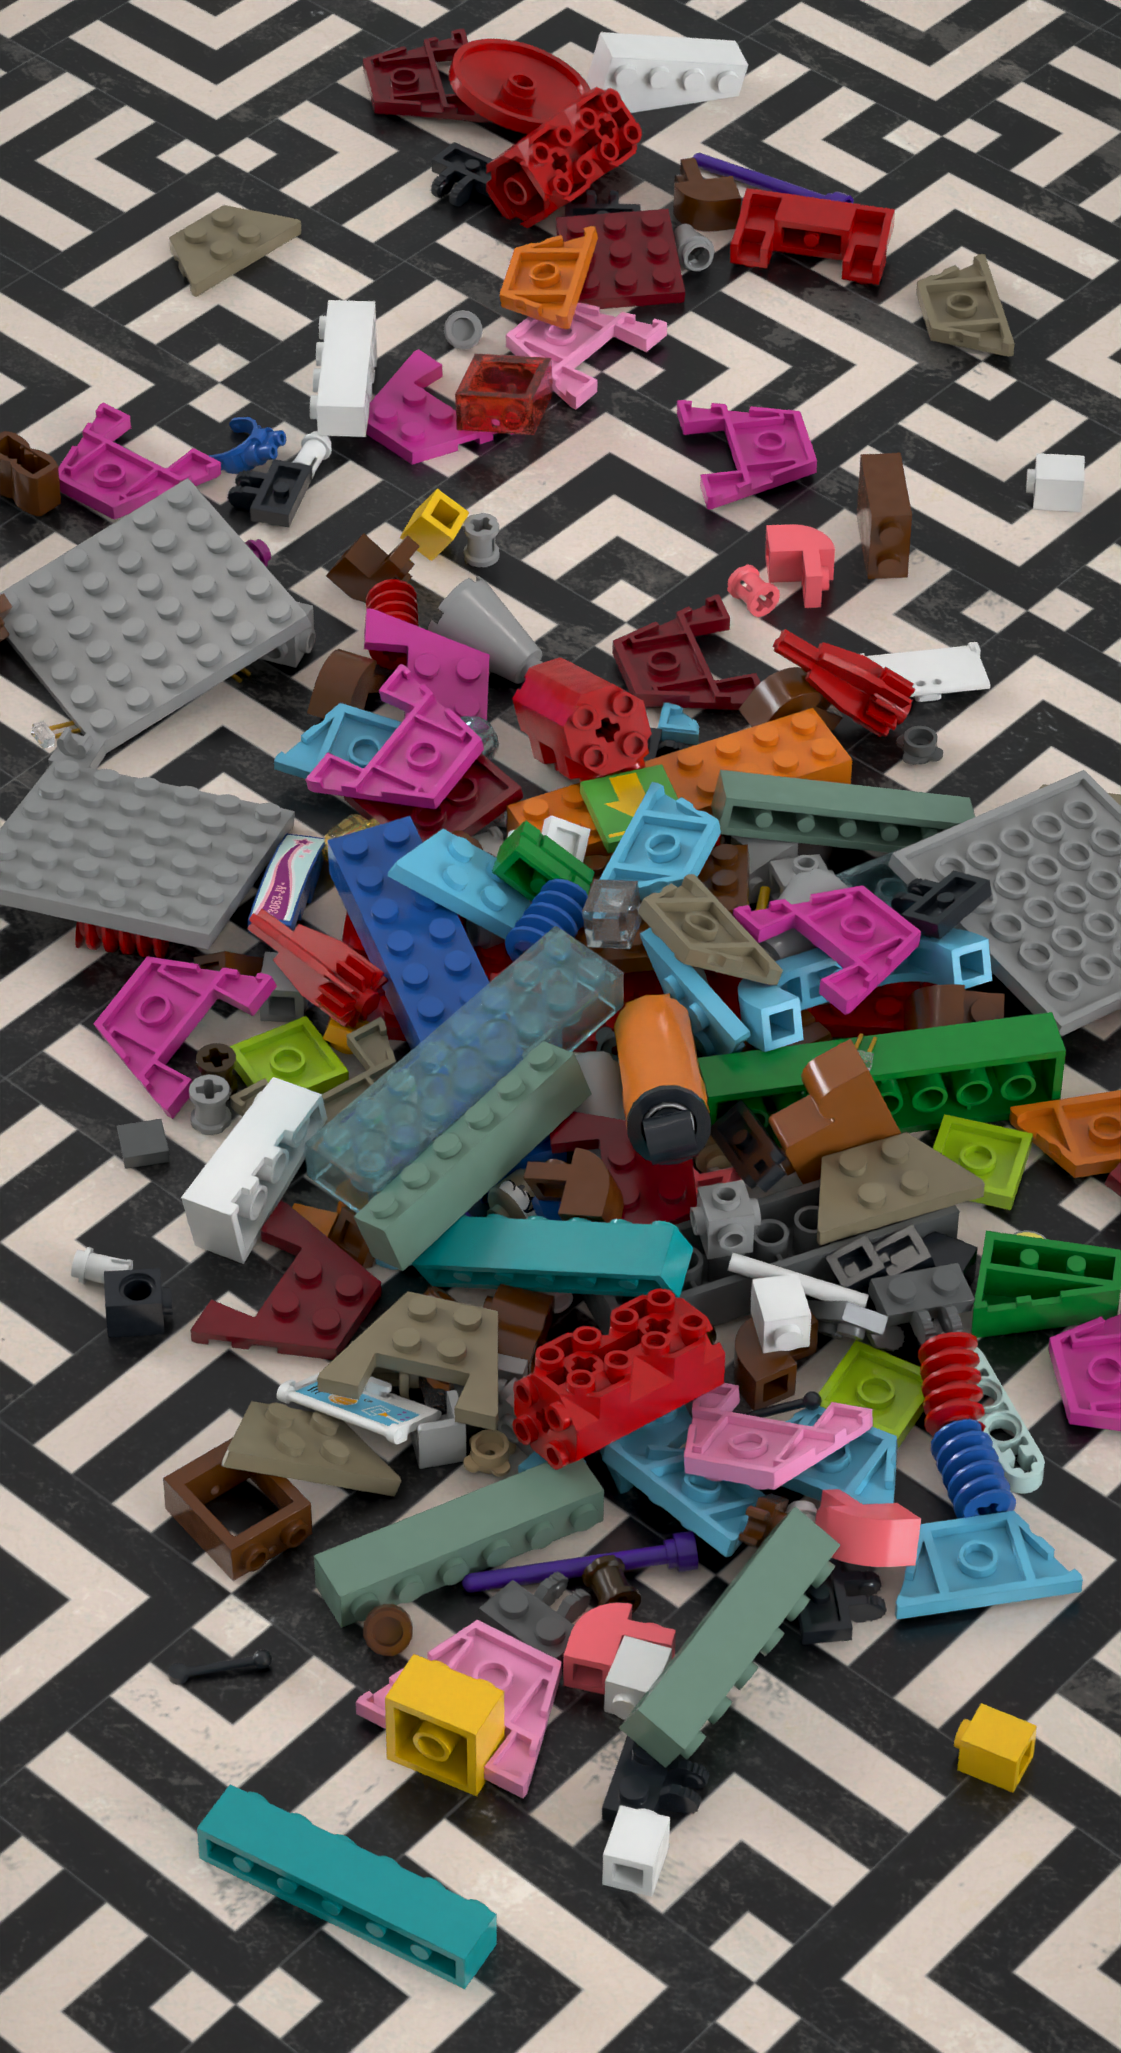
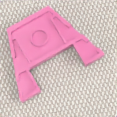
[506,302,667,409]
[684,1383,873,1490]
[356,1620,562,1798]

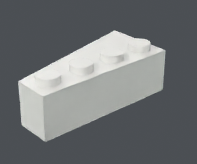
[586,32,748,113]
[310,300,377,437]
[181,1077,327,1264]

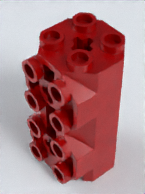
[486,87,642,228]
[512,657,652,782]
[512,1289,725,1470]

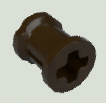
[196,1043,238,1101]
[582,1555,641,1614]

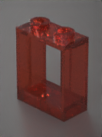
[455,353,553,435]

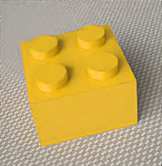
[385,1654,504,1796]

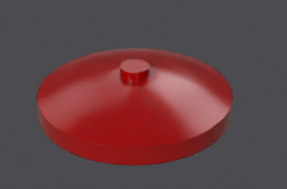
[449,39,591,134]

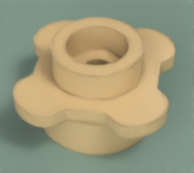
[464,1429,516,1477]

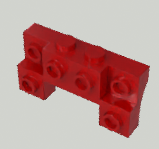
[730,188,895,285]

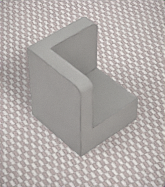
[410,1390,466,1469]

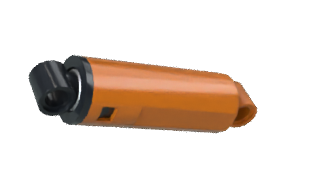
[614,993,711,1165]

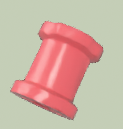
[727,564,780,617]

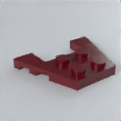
[363,28,489,122]
[612,594,761,710]
[550,1111,697,1225]
[190,1201,382,1360]

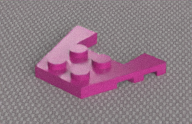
[366,349,524,465]
[677,400,817,510]
[58,402,221,520]
[364,608,490,738]
[305,664,484,809]
[733,885,921,1015]
[94,957,277,1119]
[1048,1314,1121,1431]

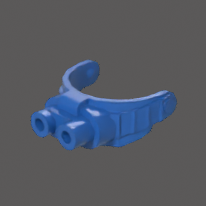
[210,417,286,474]

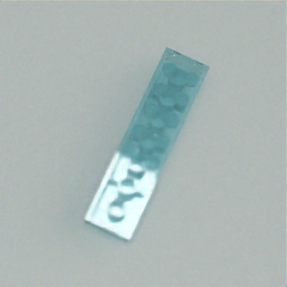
[305,926,623,1213]

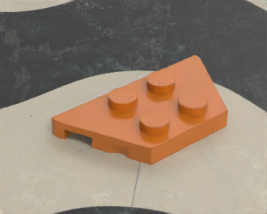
[499,226,598,329]
[1009,1090,1121,1178]

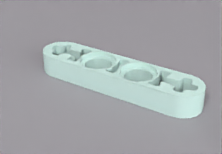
[973,1347,1045,1494]

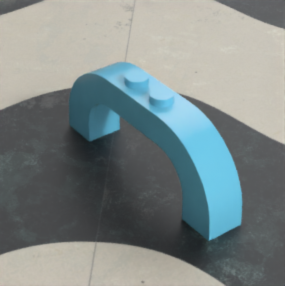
[738,928,992,1052]

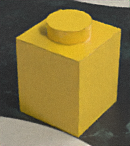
[399,489,470,561]
[954,1703,1037,1793]

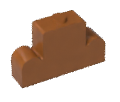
[768,1039,901,1184]

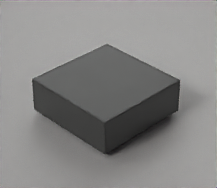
[117,1119,170,1169]

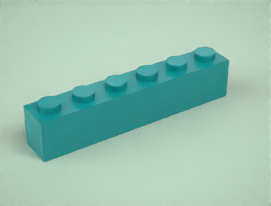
[412,1214,693,1298]
[197,1784,497,1989]

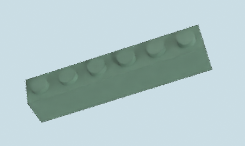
[711,770,975,853]
[354,1041,592,1271]
[314,1458,604,1628]
[619,1507,840,1768]

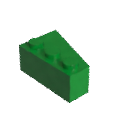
[971,1230,1121,1338]

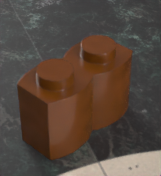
[0,431,61,516]
[483,1283,555,1375]

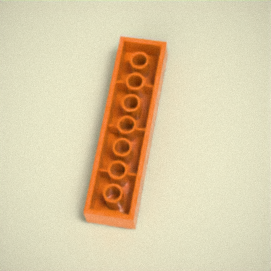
[507,708,852,857]

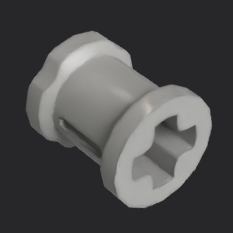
[463,513,500,567]
[189,1075,231,1135]

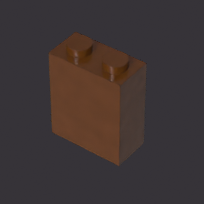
[857,453,912,579]

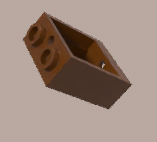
[163,1437,312,1581]

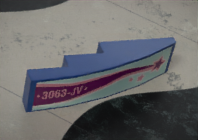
[248,833,329,933]

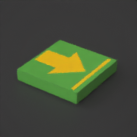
[580,764,678,853]

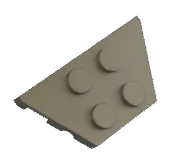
[169,205,302,297]
[916,254,1015,356]
[638,874,783,985]
[817,1132,985,1245]
[222,1401,401,1496]

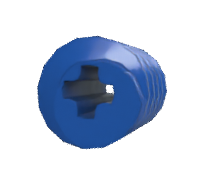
[505,879,593,977]
[931,1419,1016,1519]

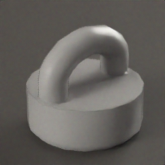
[444,310,483,350]

